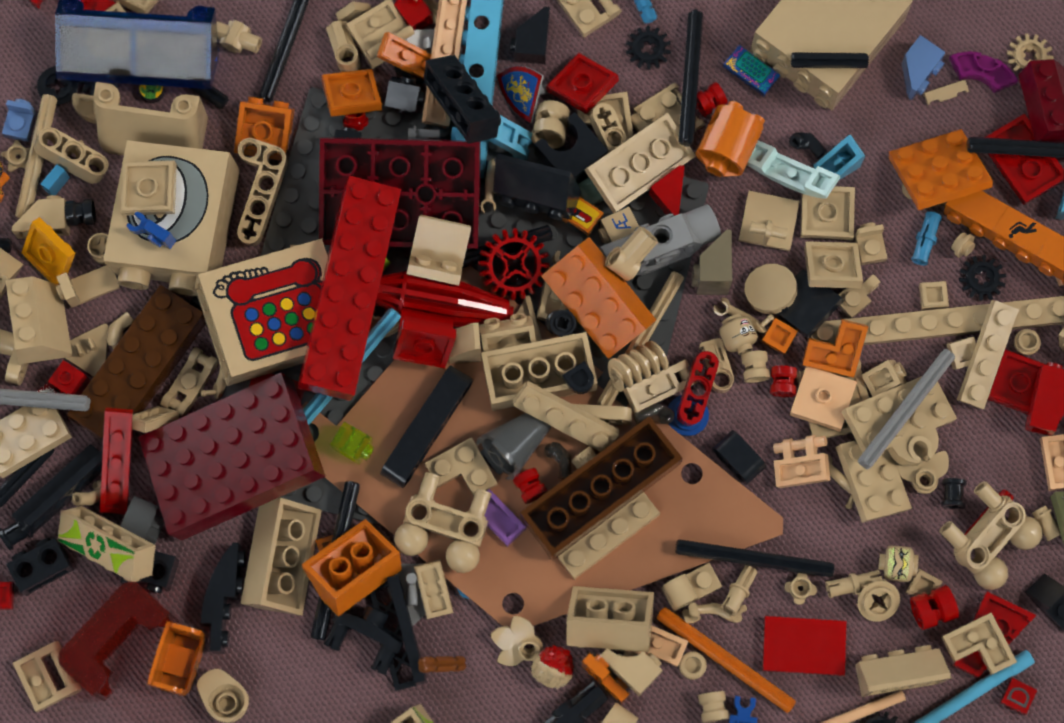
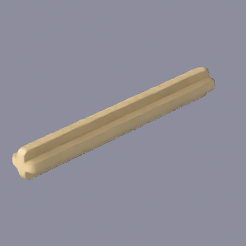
[15,94,57,219]

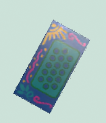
[723,45,780,97]

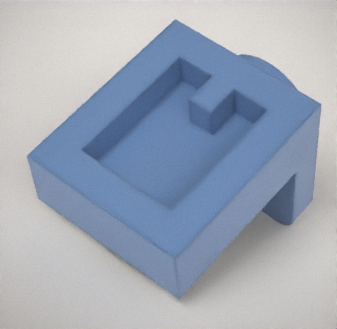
[2,99,37,142]

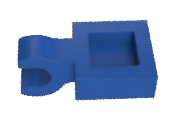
[126,212,176,249]

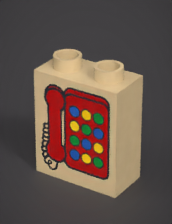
[194,239,329,386]

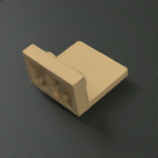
[407,215,471,286]

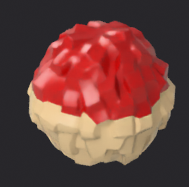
[531,645,574,689]

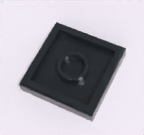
[775,269,843,339]

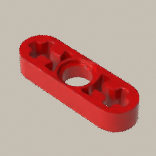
[677,351,719,426]

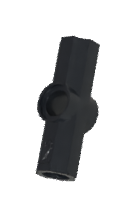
[543,681,608,723]

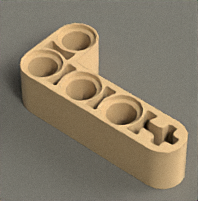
[237,138,288,247]

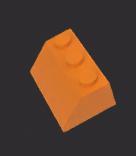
[302,519,402,616]

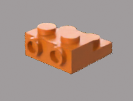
[234,97,295,161]

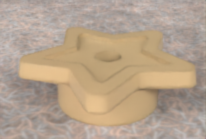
[1,140,30,172]

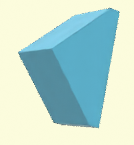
[813,135,865,180]

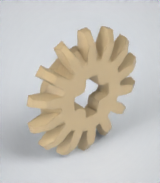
[1007,33,1053,72]

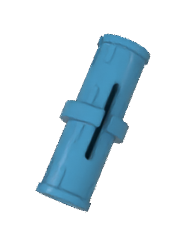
[911,211,942,266]

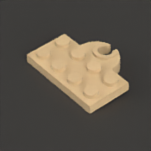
[842,376,957,466]

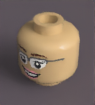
[719,314,758,355]

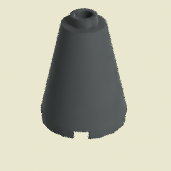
[477,413,551,480]

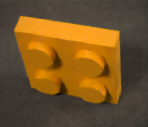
[21,217,75,285]

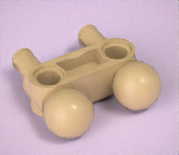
[394,472,492,573]
[939,481,1042,590]

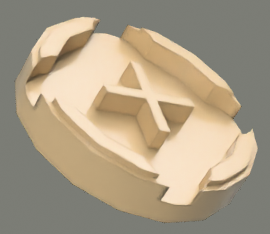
[744,264,798,314]

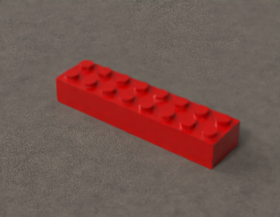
[297,175,401,401]

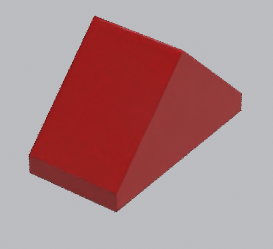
[649,165,685,216]

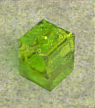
[330,421,374,465]

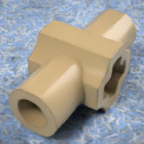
[208,20,262,53]

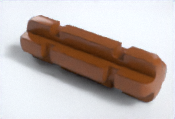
[418,656,467,673]

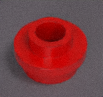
[343,112,369,131]

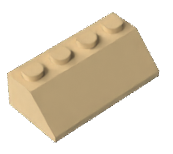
[481,332,597,411]
[240,497,322,616]

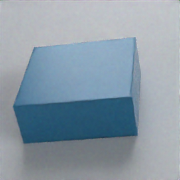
[41,164,70,195]

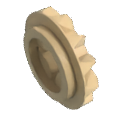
[856,579,900,622]

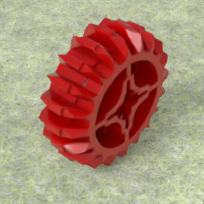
[478,228,550,300]

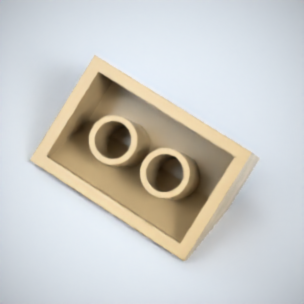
[5,276,72,365]
[567,586,654,652]
[855,645,951,697]

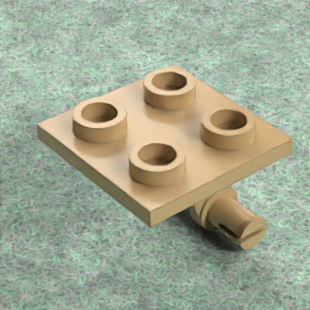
[738,191,800,251]

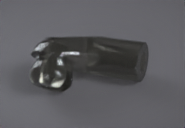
[633,403,675,425]
[544,442,572,479]

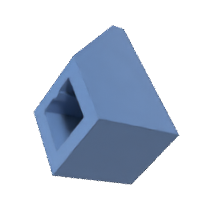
[901,35,946,100]

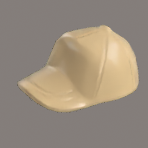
[197,669,249,723]

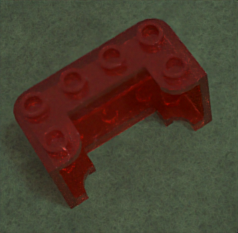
[58,582,179,702]

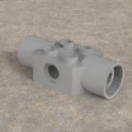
[600,204,721,276]

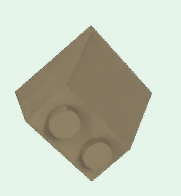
[691,230,732,295]

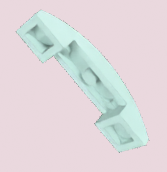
[747,140,840,199]

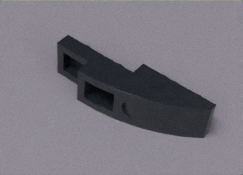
[200,542,246,654]

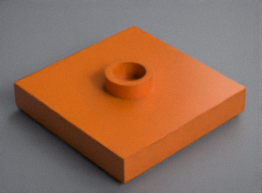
[321,69,382,117]

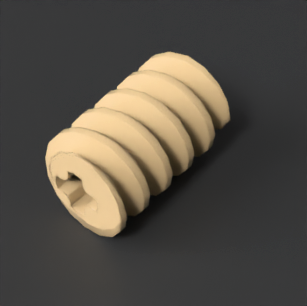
[608,341,669,392]

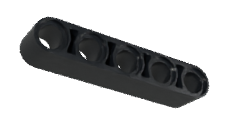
[380,365,474,488]

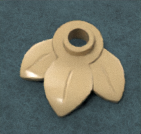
[896,445,949,494]
[491,616,543,666]

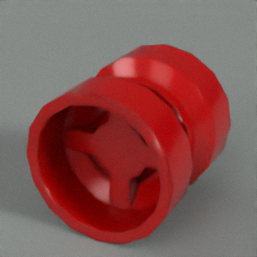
[697,82,728,117]
[770,365,797,397]
[512,468,548,504]

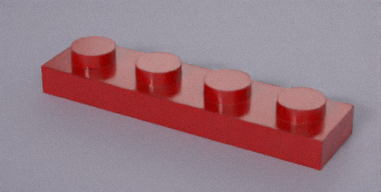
[100,408,133,514]

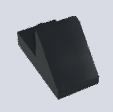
[1025,574,1064,632]

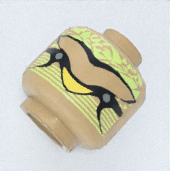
[878,545,919,582]

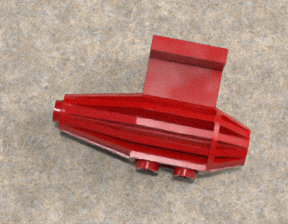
[376,268,514,368]

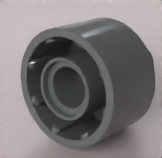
[120,496,165,545]

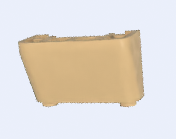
[94,82,208,155]

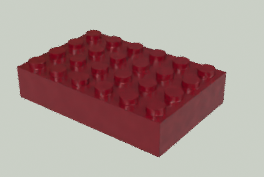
[319,137,481,249]
[139,373,326,541]

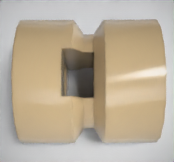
[532,100,570,149]

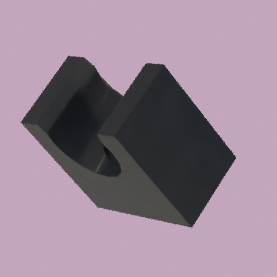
[534,112,608,184]

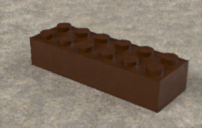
[67,285,206,441]
[520,416,683,561]

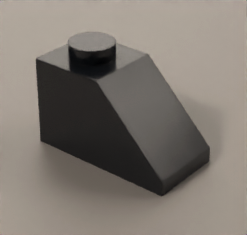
[510,7,550,64]

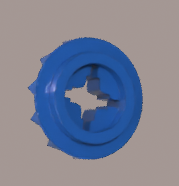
[666,395,709,437]

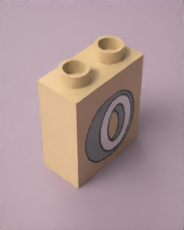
[103,140,240,296]

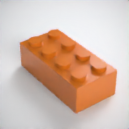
[541,237,656,359]

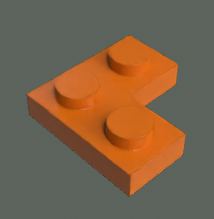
[802,319,868,378]
[581,653,629,704]

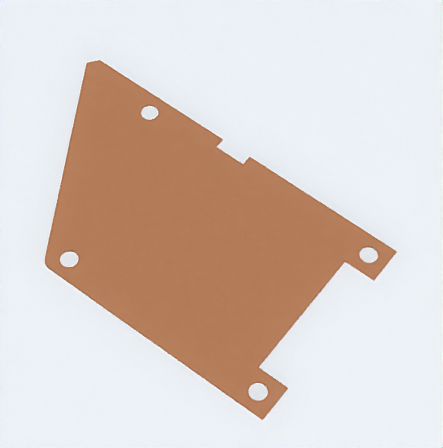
[302,266,783,627]

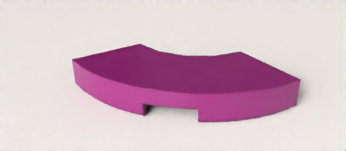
[949,51,1019,93]

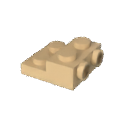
[479,313,536,352]

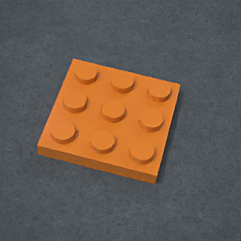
[889,129,993,211]

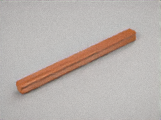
[657,607,796,713]

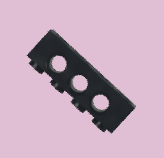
[424,55,501,144]

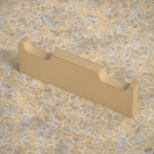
[923,80,969,105]

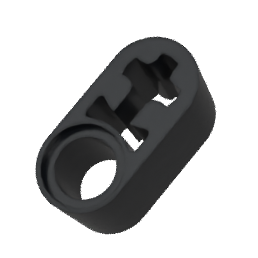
[712,430,767,485]

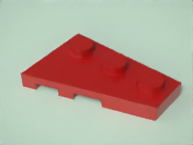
[952,592,1037,678]

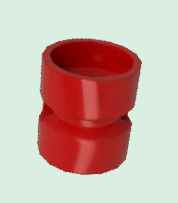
[910,585,959,631]

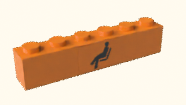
[944,191,1064,284]

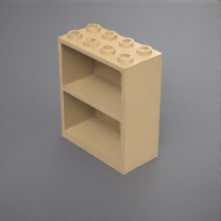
[750,0,913,110]

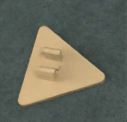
[65,324,109,377]

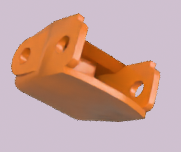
[147,621,205,696]

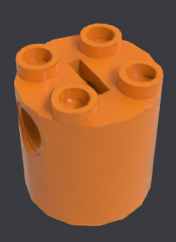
[695,101,765,177]

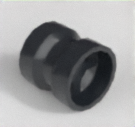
[65,199,96,227]
[545,310,576,336]

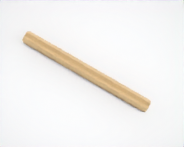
[597,271,684,406]

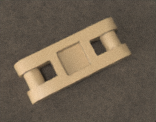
[160,347,219,417]

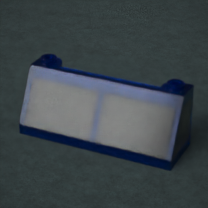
[55,0,219,89]

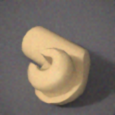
[106,311,134,349]
[72,480,101,506]

